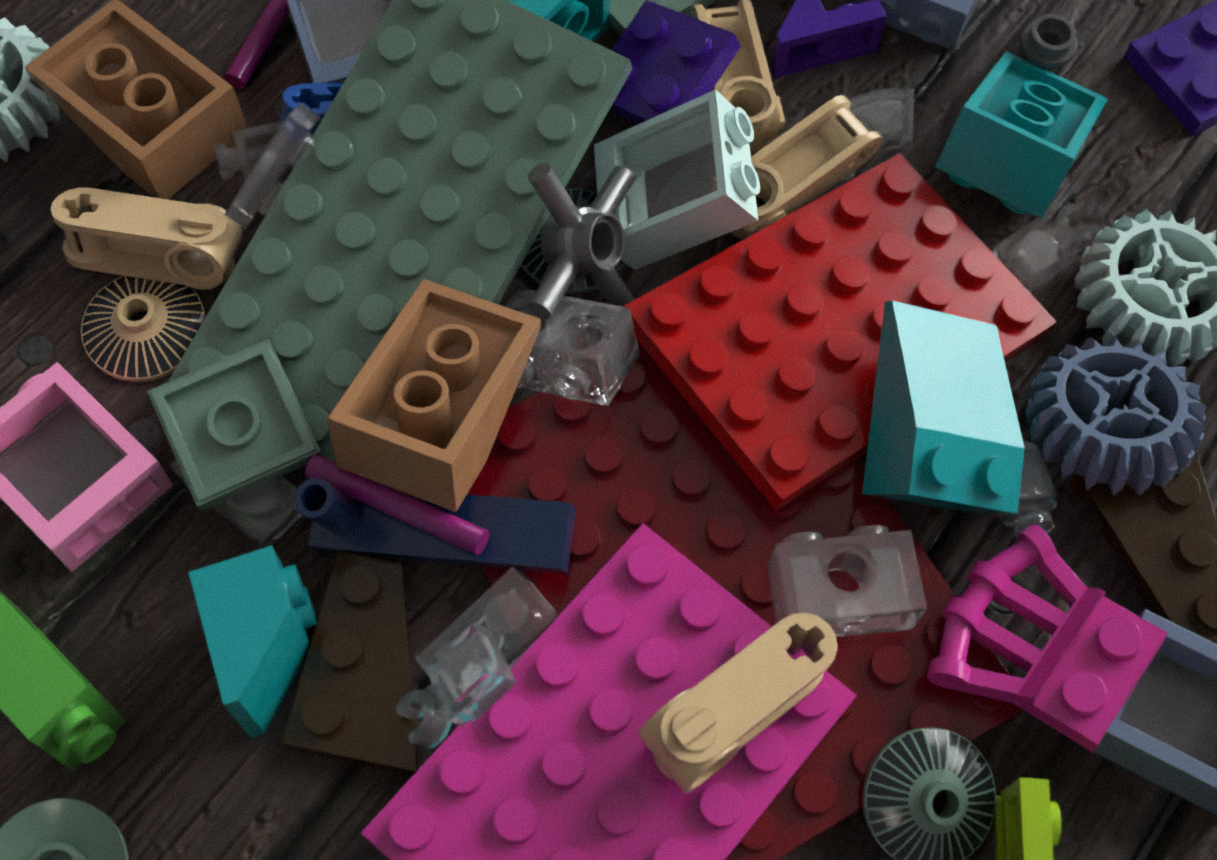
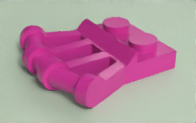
[927,524,1168,753]

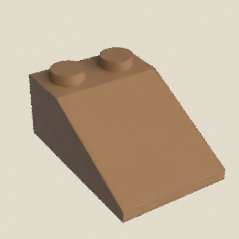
[24,0,249,199]
[327,279,541,512]

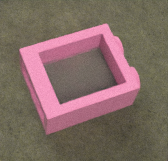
[0,362,173,572]

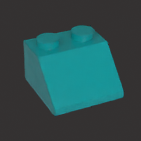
[188,545,318,739]

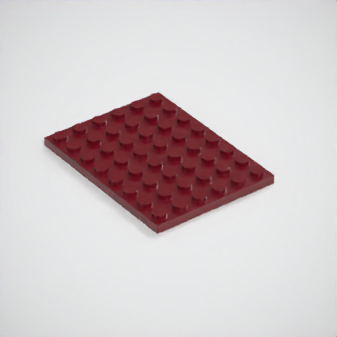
[467,342,1024,860]

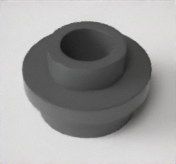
[1020,14,1078,69]

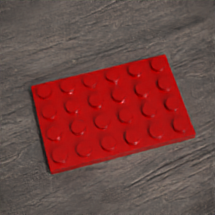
[620,153,1057,511]

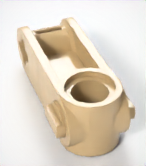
[691,0,786,156]
[714,95,883,240]
[50,188,243,290]
[638,613,838,794]

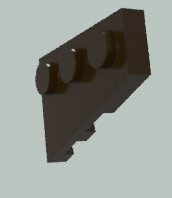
[1069,459,1217,644]
[282,550,419,776]

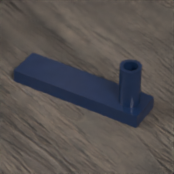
[294,478,576,574]

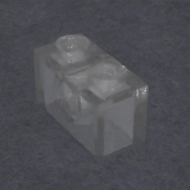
[767,525,927,637]

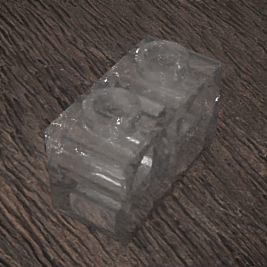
[505,288,640,406]

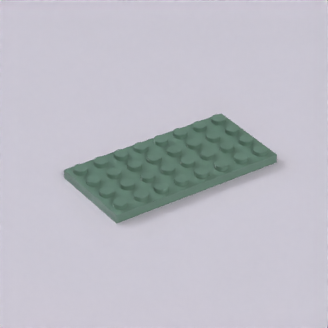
[169,0,632,462]

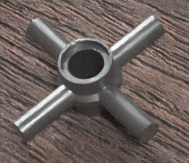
[528,163,635,319]

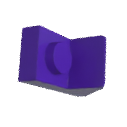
[770,0,887,78]

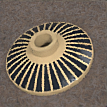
[81,276,206,382]

